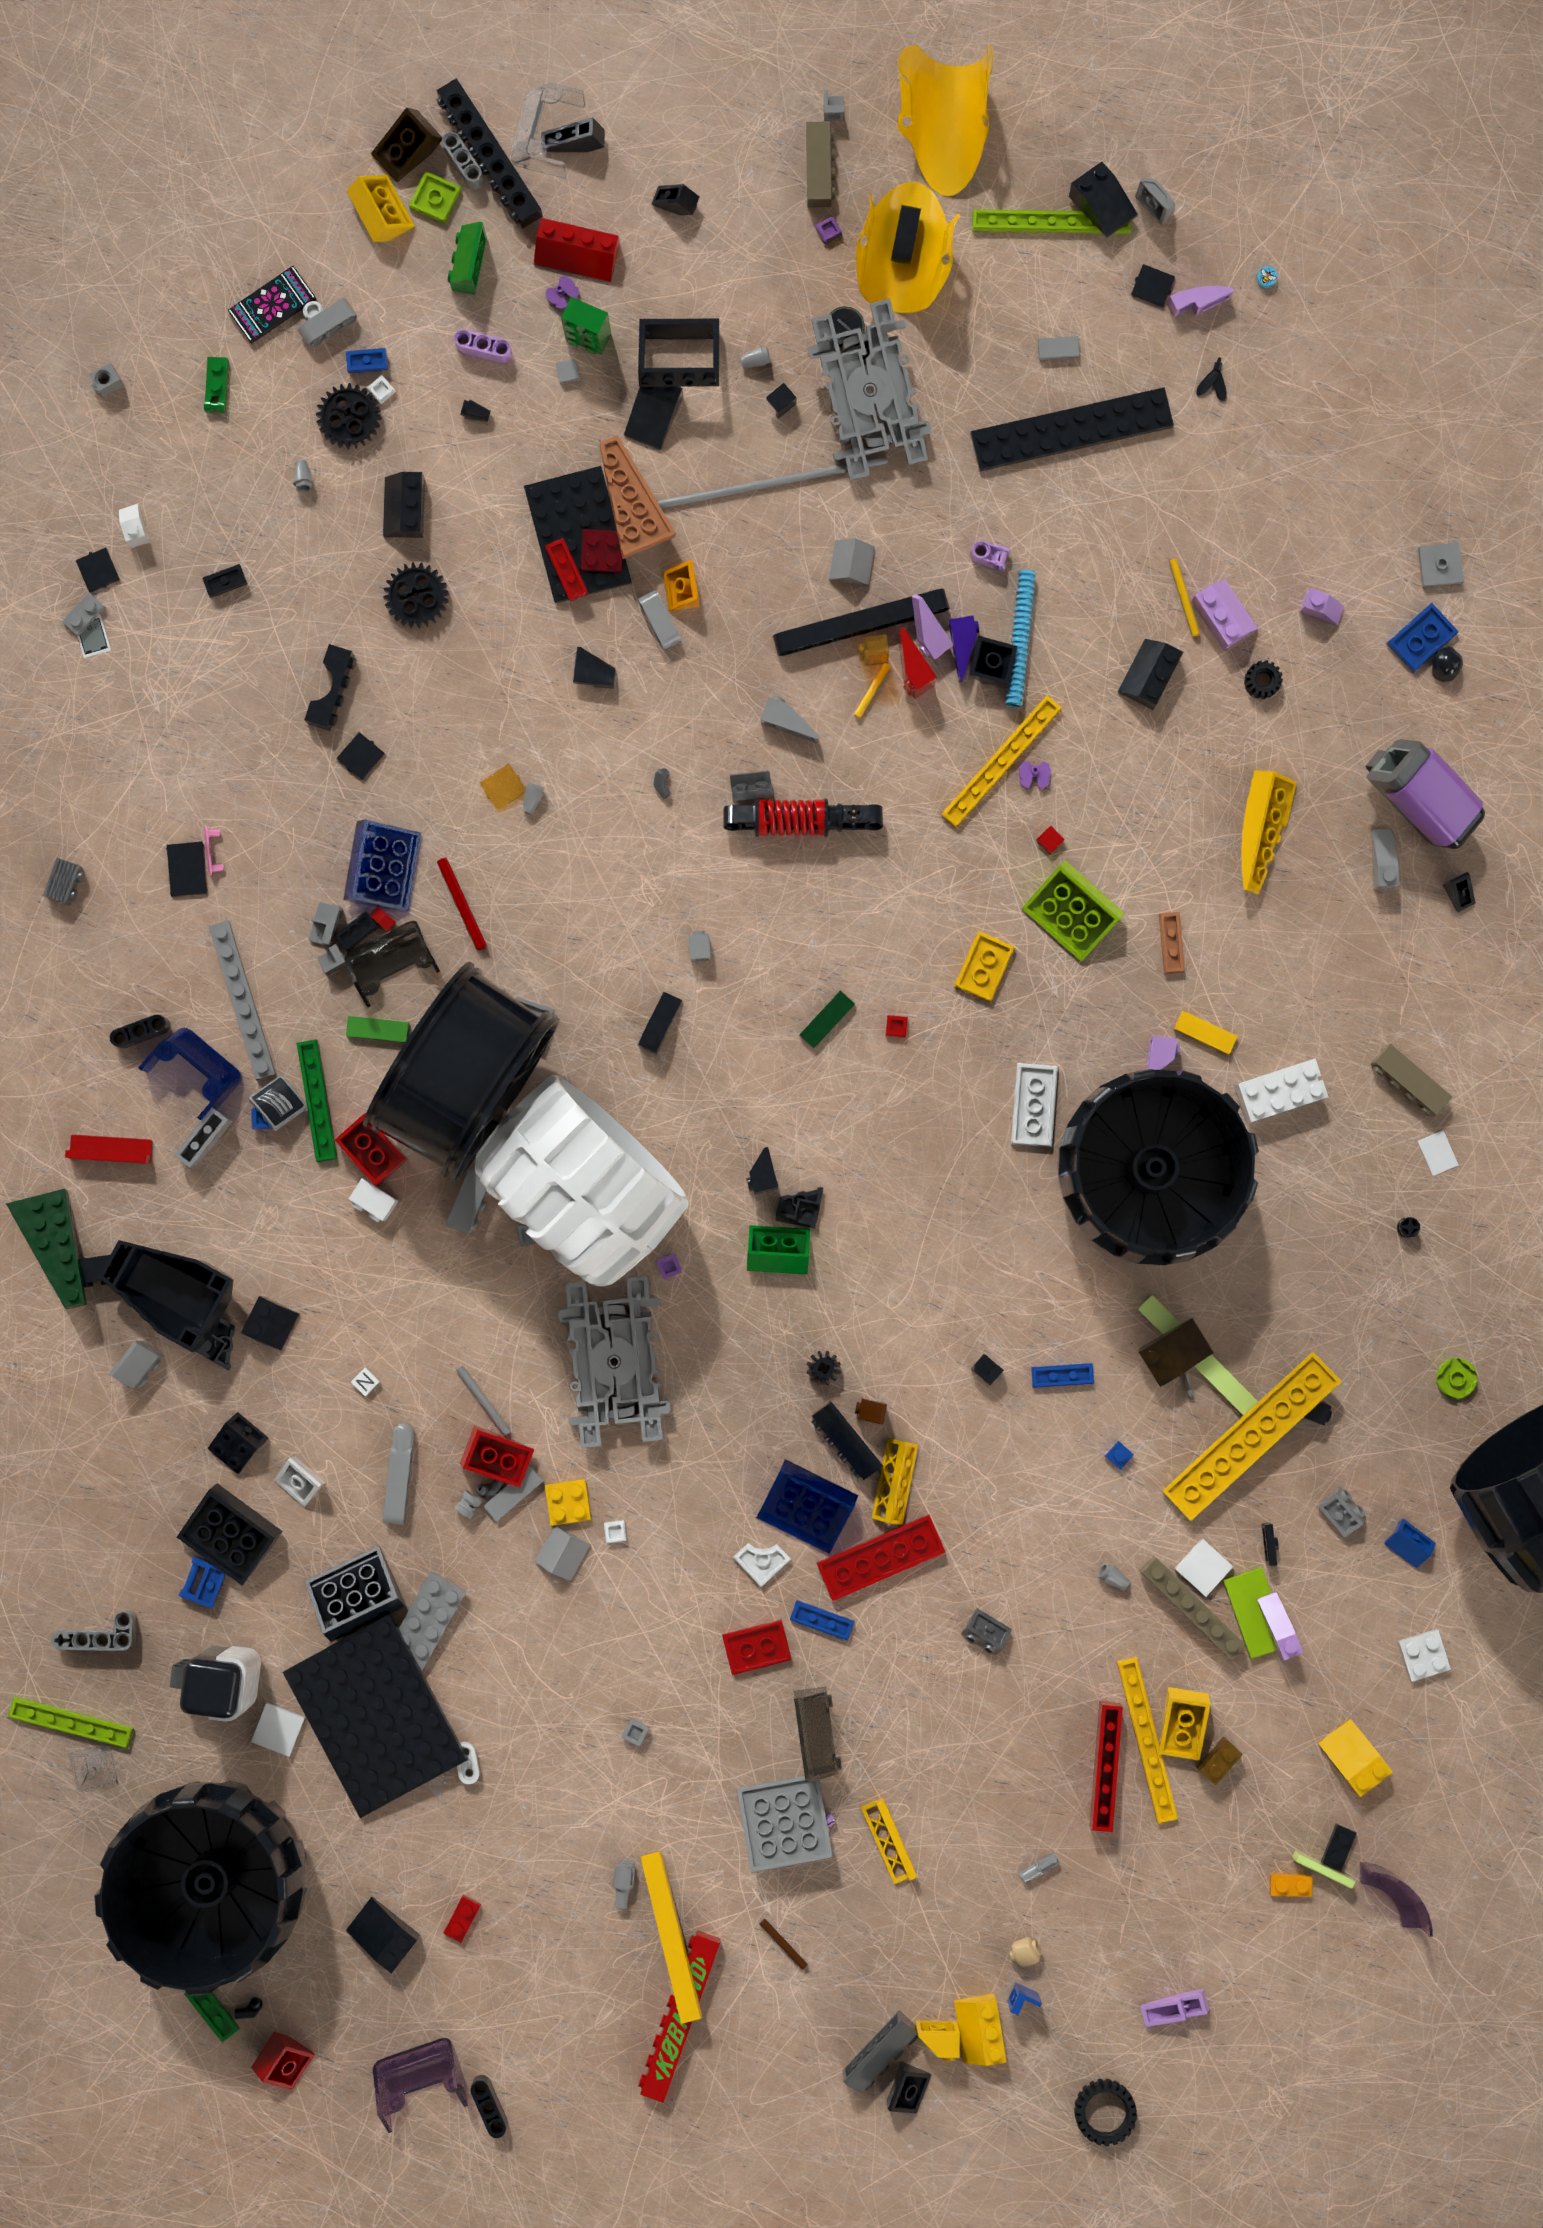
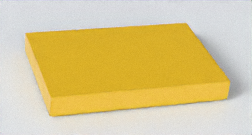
[954,931,1015,1003]

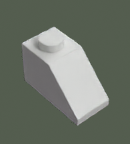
[119,504,150,548]

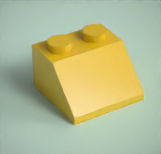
[916,2021,960,2061]

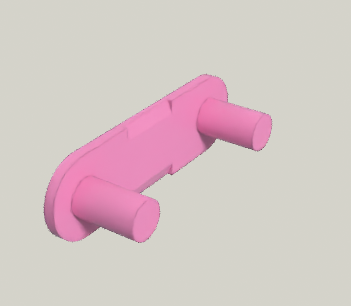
[204,826,224,876]

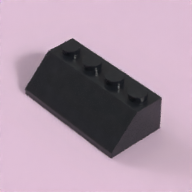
[811,1400,883,1481]

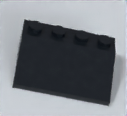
[177,1483,283,1586]
[305,1546,405,1642]

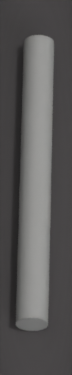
[456,1366,511,1436]

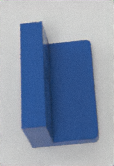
[1384,1519,1436,1568]
[1007,1982,1042,2015]

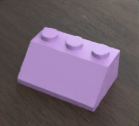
[1191,579,1258,651]

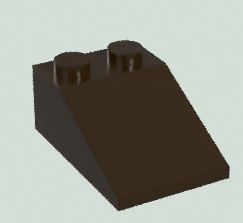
[371,107,443,182]
[1139,1318,1214,1387]

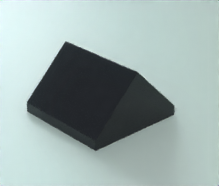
[969,636,1017,685]
[887,2062,932,2114]

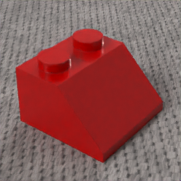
[251,2032,315,2090]

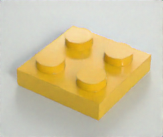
[545,1479,591,1526]

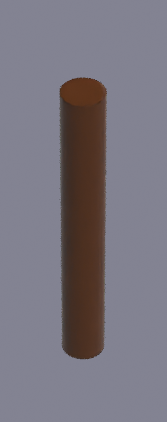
[759,1918,808,1970]

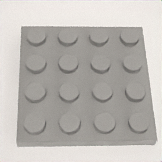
[737,1774,833,1873]

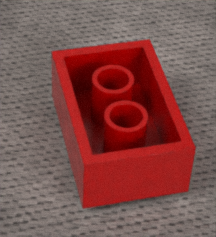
[335,1113,409,1186]

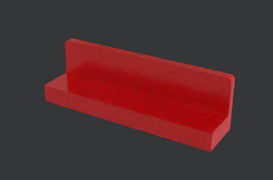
[65,1135,153,1164]

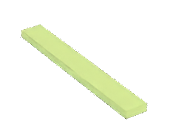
[1138,1295,1258,1416]

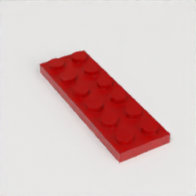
[816,1514,946,1601]

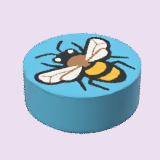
[1257,266,1278,288]

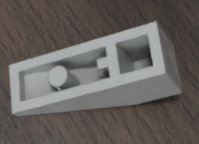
[761,696,819,743]
[1371,829,1399,890]

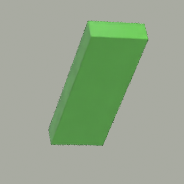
[346,1016,409,1043]

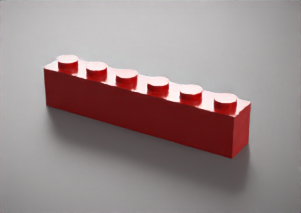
[1089,1701,1123,1832]

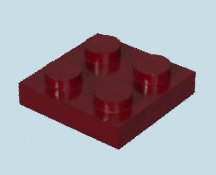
[581,529,622,573]

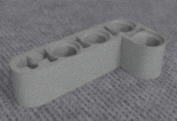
[51,1609,137,1651]

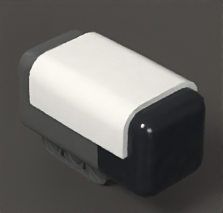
[169,1646,261,1721]

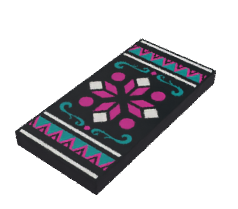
[228,266,317,344]

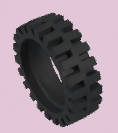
[1074,2079,1137,2146]

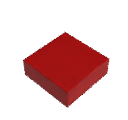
[1036,826,1065,854]
[885,1015,908,1038]

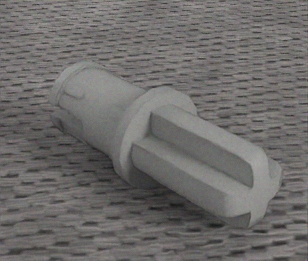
[1019,1853,1059,1884]

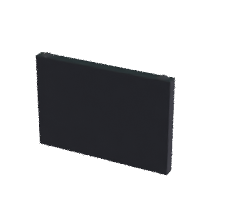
[166,841,208,897]

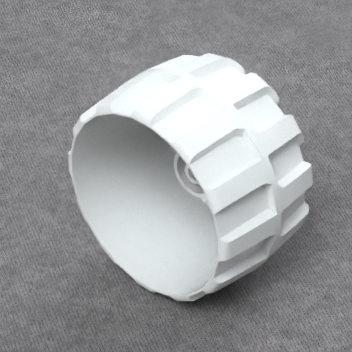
[475,1075,689,1286]

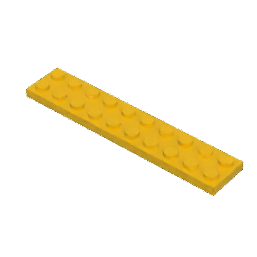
[1162,1352,1342,1521]

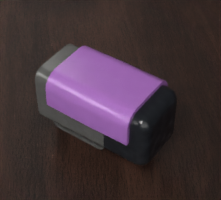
[1365,739,1485,849]

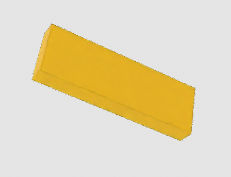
[1174,1011,1238,1055]

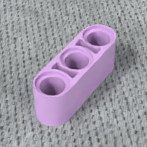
[454,329,512,363]

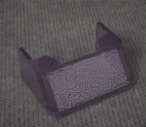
[373,2038,468,2133]

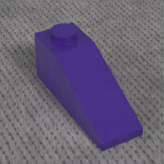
[948,615,980,682]

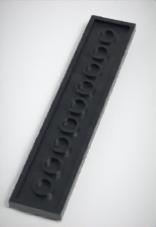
[970,387,1174,472]

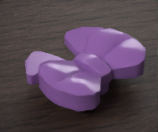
[545,276,579,310]
[1019,761,1051,789]

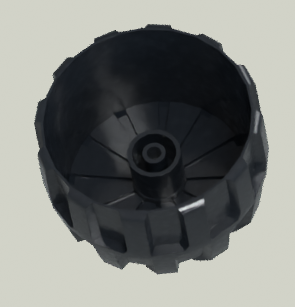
[1058,1069,1259,1266]
[1450,1404,1543,1593]
[94,1780,307,1996]

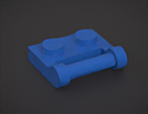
[179,1556,226,1608]

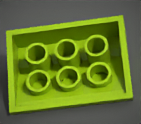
[1022,860,1125,962]

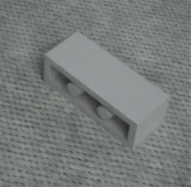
[174,1107,233,1169]
[445,1168,489,1234]

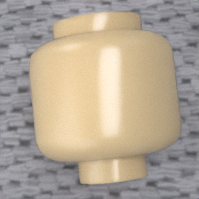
[1010,1936,1042,1968]

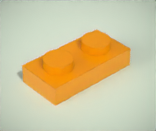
[1269,1873,1312,1897]

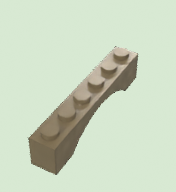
[1139,1556,1246,1660]

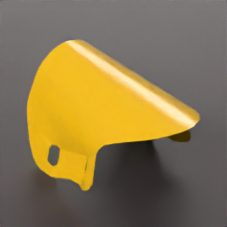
[897,44,994,197]
[856,182,960,313]

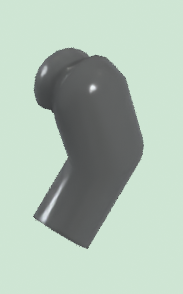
[476,1480,504,1498]

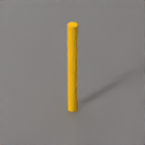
[1169,558,1200,637]

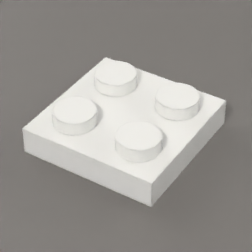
[1398,1629,1451,1682]

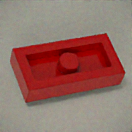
[443,1895,481,1943]

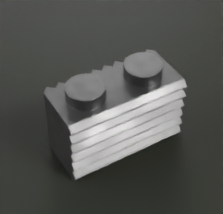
[43,858,84,906]

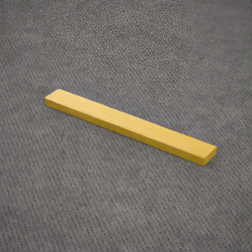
[941,695,1062,828]
[1116,1657,1178,1824]
[640,1851,703,2024]

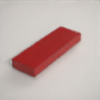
[545,538,588,602]

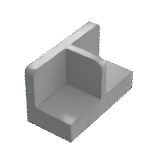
[309,902,343,947]

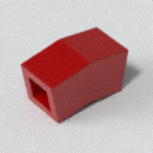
[369,906,396,931]

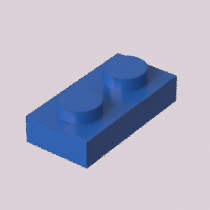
[346,348,388,373]

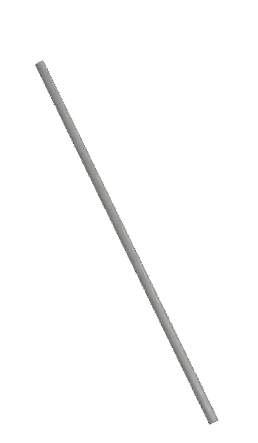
[657,456,888,508]

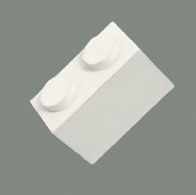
[349,1178,398,1222]

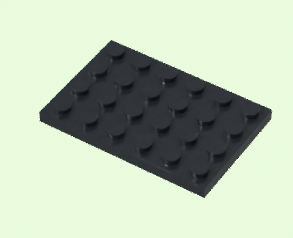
[524,466,632,603]

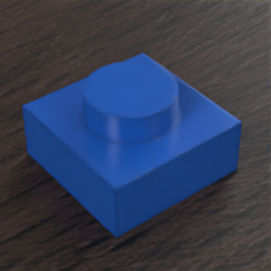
[251,1108,272,1130]
[1104,1441,1134,1470]

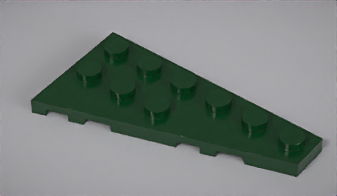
[6,1188,87,1310]

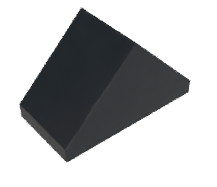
[1443,872,1476,912]

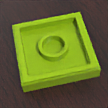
[409,171,462,224]

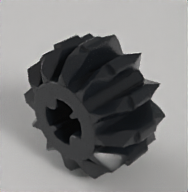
[807,1351,841,1385]

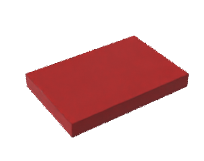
[722,1619,792,1675]

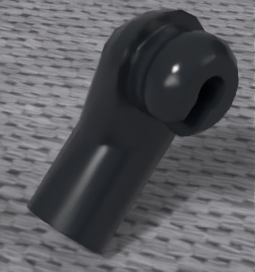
[235,1997,263,2019]

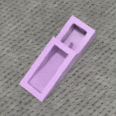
[1167,286,1234,317]
[1141,1988,1210,2027]

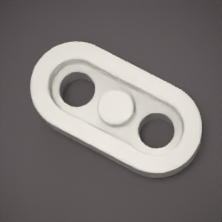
[457,1742,480,1784]

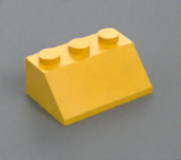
[346,175,415,242]
[954,1993,1007,2066]

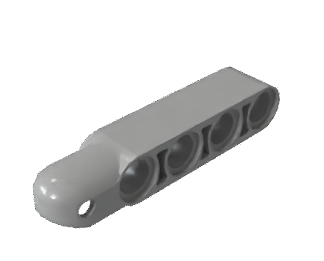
[383,1423,415,1525]

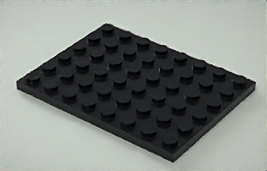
[282,1613,468,1818]

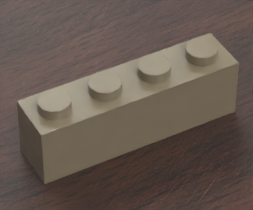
[806,121,835,207]
[1371,1044,1452,1117]

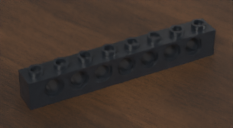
[436,78,543,229]

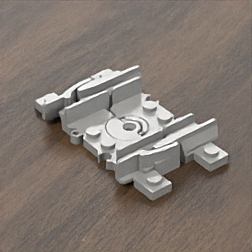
[808,298,931,480]
[558,1276,671,1448]

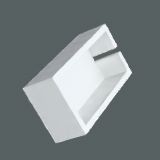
[1234,1059,1328,1124]

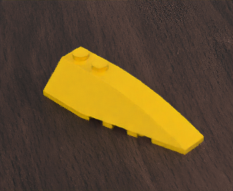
[1241,770,1297,895]

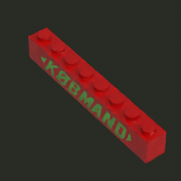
[638,1930,721,2103]

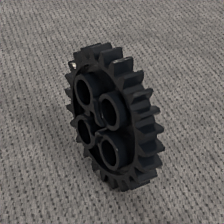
[316,383,382,449]
[383,562,449,628]

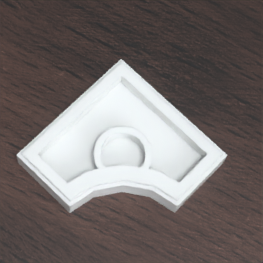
[733,1543,791,1587]

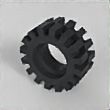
[1244,660,1283,699]

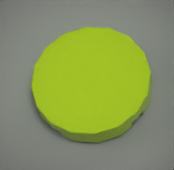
[1436,1358,1478,1399]

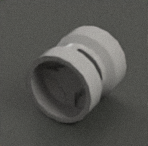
[454,1490,482,1519]

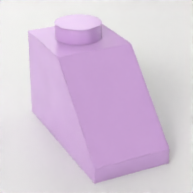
[1299,588,1344,625]
[1146,1035,1180,1070]

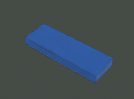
[1031,1363,1094,1388]
[790,1600,855,1641]

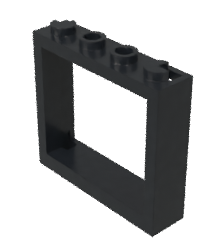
[638,318,720,387]

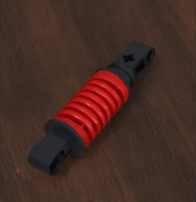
[723,798,883,837]

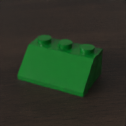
[448,222,487,295]
[747,1225,810,1275]

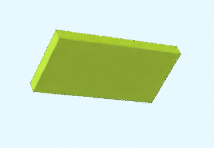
[1223,1567,1277,1659]

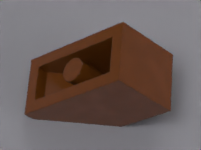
[855,1398,887,1425]

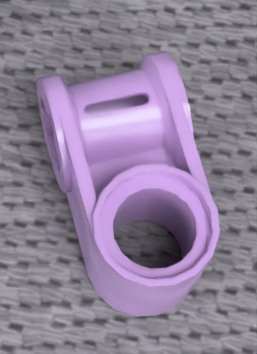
[970,541,1010,571]

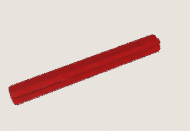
[437,857,487,951]

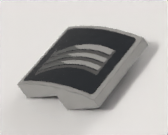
[248,1075,308,1131]

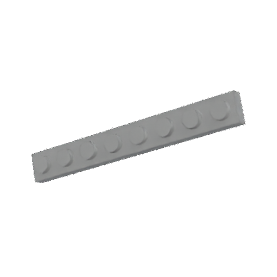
[209,920,276,1080]

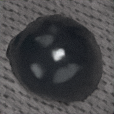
[1432,647,1463,682]

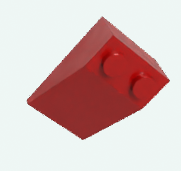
[898,627,937,699]
[460,1425,535,1488]

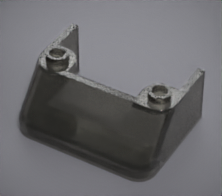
[345,921,440,1008]
[793,1686,842,1782]

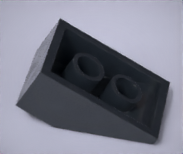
[1069,161,1138,238]
[624,387,683,450]
[346,1897,420,1974]

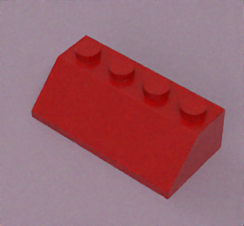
[533,218,620,282]

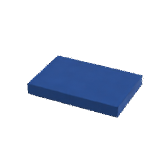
[1386,603,1459,673]

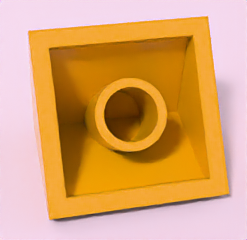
[663,560,700,611]

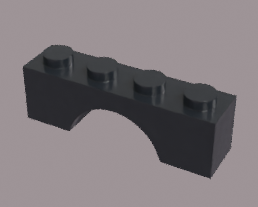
[304,644,356,731]

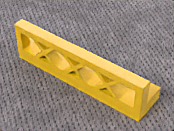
[872,1438,918,1525]
[861,1797,917,1884]

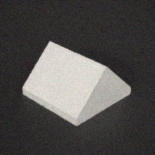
[274,1456,326,1507]

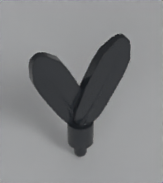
[1196,357,1227,401]

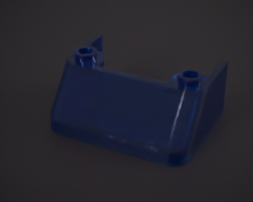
[138,1028,242,1121]

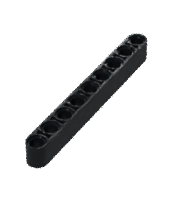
[773,589,950,656]

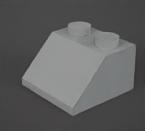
[109,1341,163,1389]

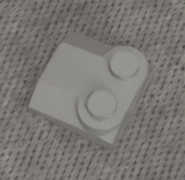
[1135,178,1175,225]

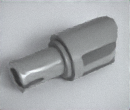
[613,1859,635,1909]

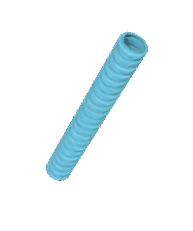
[1005,570,1036,707]

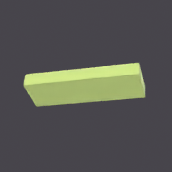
[1292,1850,1356,1888]

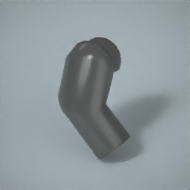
[653,768,671,799]

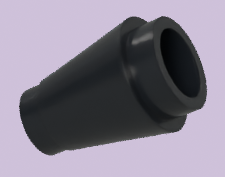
[460,399,491,422]

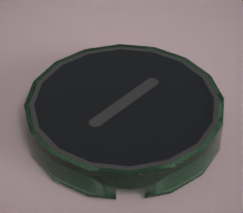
[830,306,865,347]

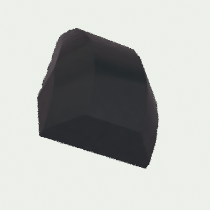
[99,1240,234,1353]

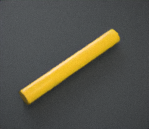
[854,663,891,718]

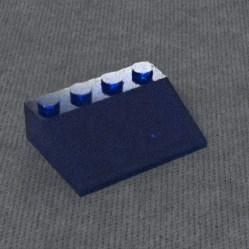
[343,819,421,912]
[756,1459,859,1554]

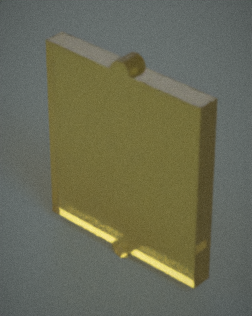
[480,764,525,811]

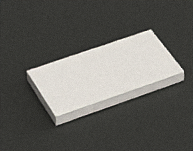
[1011,1063,1058,1147]

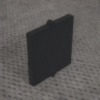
[1131,264,1175,307]
[76,547,120,593]
[336,732,385,780]

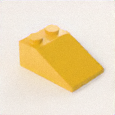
[1158,1687,1210,1761]
[1318,1719,1393,1797]

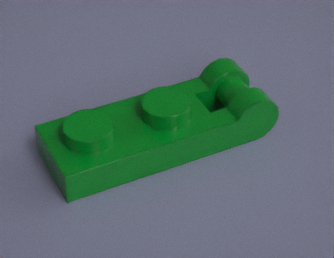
[204,357,229,413]

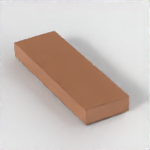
[1158,912,1185,974]

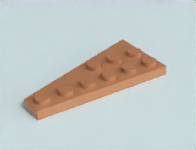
[599,435,676,559]

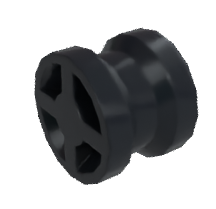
[1396,1217,1420,1238]

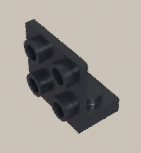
[208,1412,268,1474]

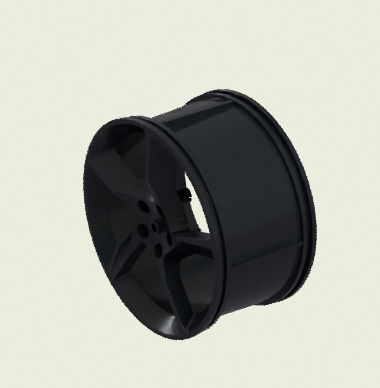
[363,962,560,1184]

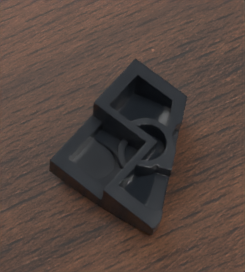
[573,647,616,689]
[776,1187,823,1229]
[195,1318,235,1370]

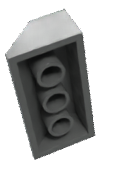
[842,2010,918,2094]

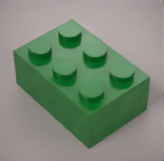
[561,297,611,355]

